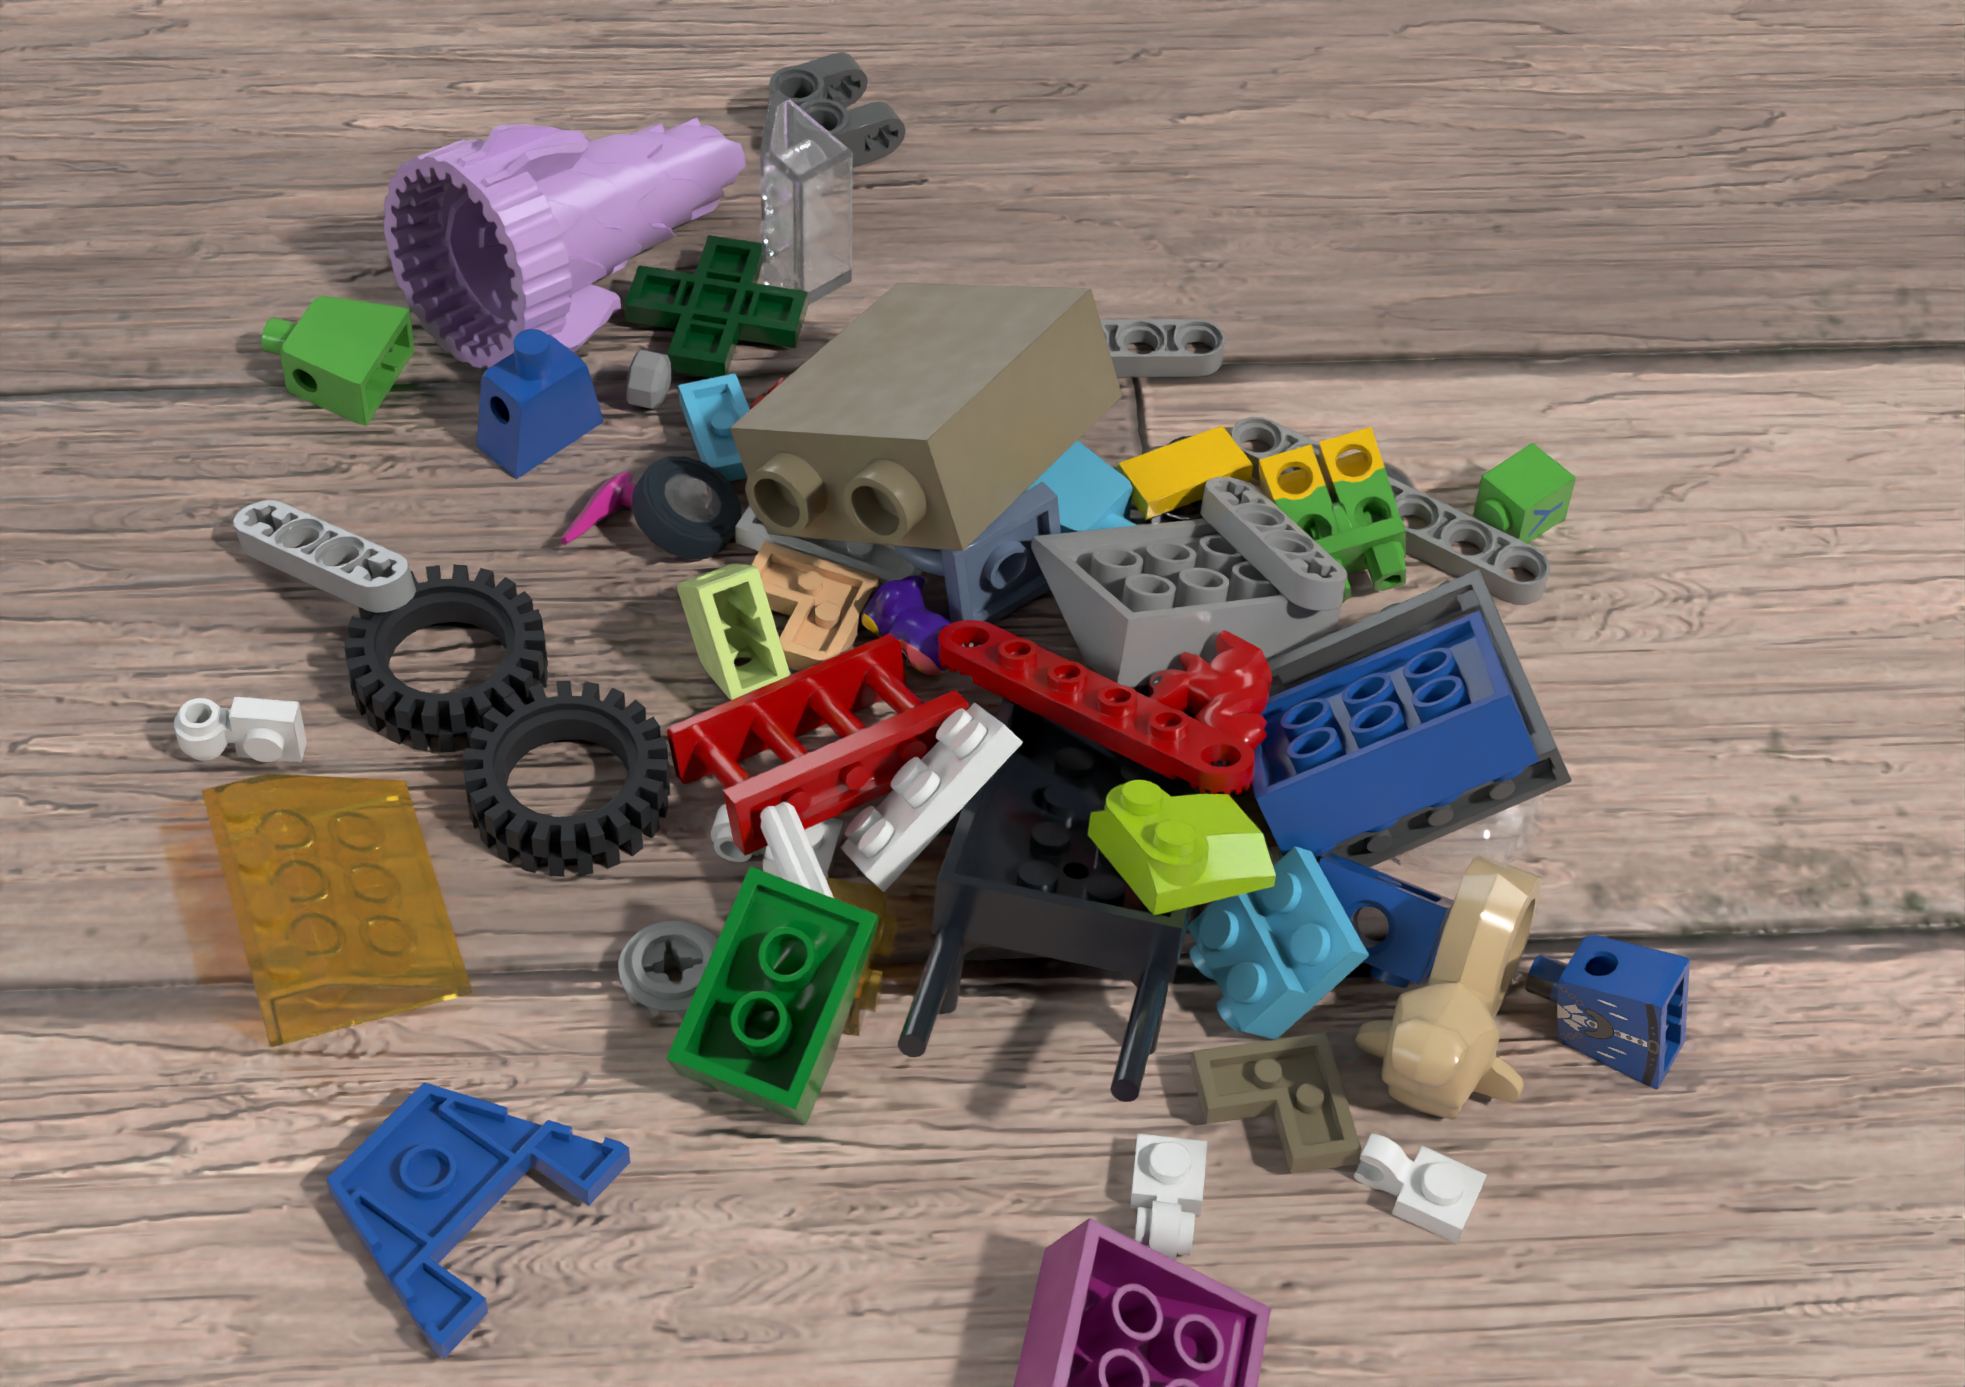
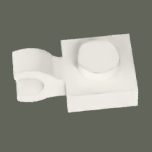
[1354,1133,1487,1244]

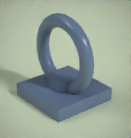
[893,482,1061,624]

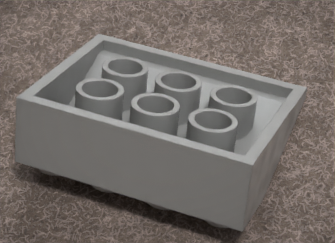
[1031,519,1344,691]

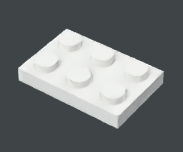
[840,703,1023,892]

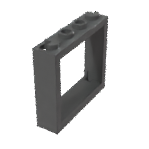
[1267,569,1572,867]

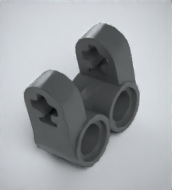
[769,52,906,178]

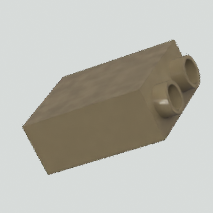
[730,283,1122,551]

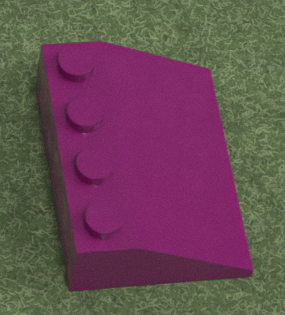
[1013,1218,1271,1387]

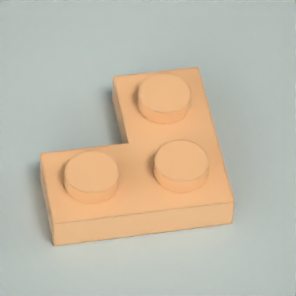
[752,541,880,671]

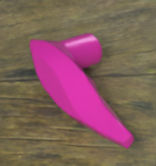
[560,471,636,545]

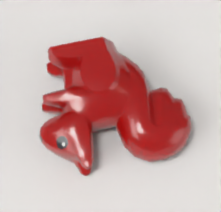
[1149,630,1273,751]

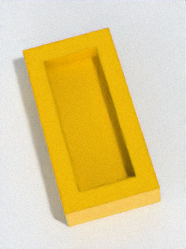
[1117,425,1253,520]

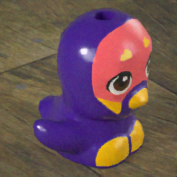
[861,575,951,675]

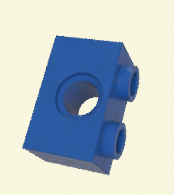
[1319,853,1454,988]

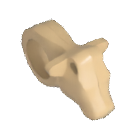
[1355,856,1541,1120]

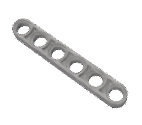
[1100,319,1225,377]
[1231,417,1550,605]

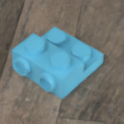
[1188,846,1369,1039]

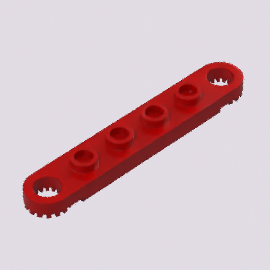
[938,620,1255,796]

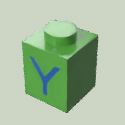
[1473,443,1576,544]

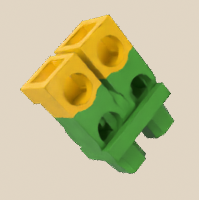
[1259,426,1406,603]

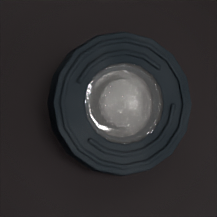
[631,456,741,559]

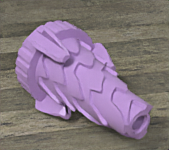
[383,117,746,368]

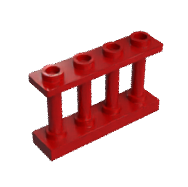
[667,634,969,856]

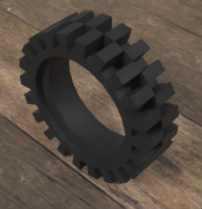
[344,564,548,753]
[463,680,670,877]

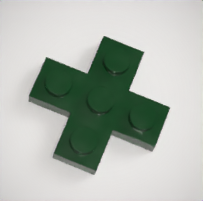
[624,235,808,378]

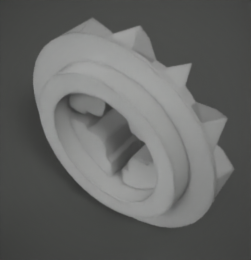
[618,921,718,1019]

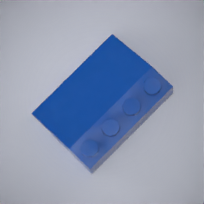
[1253,610,1539,857]

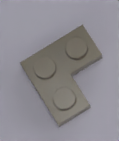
[1191,1032,1362,1174]

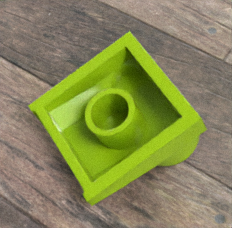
[1088,780,1276,916]

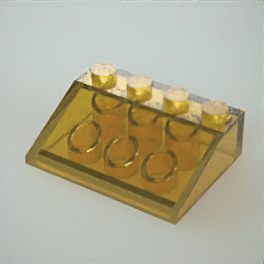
[202,773,472,1048]

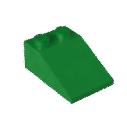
[666,866,880,1125]

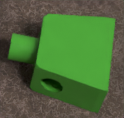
[261,296,415,426]

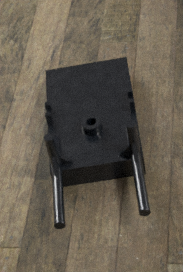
[898,688,1229,1102]

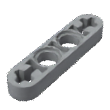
[1200,477,1347,611]
[233,500,416,613]

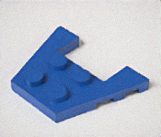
[326,1082,630,1359]

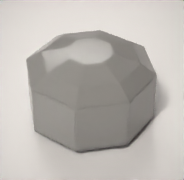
[626,350,671,409]

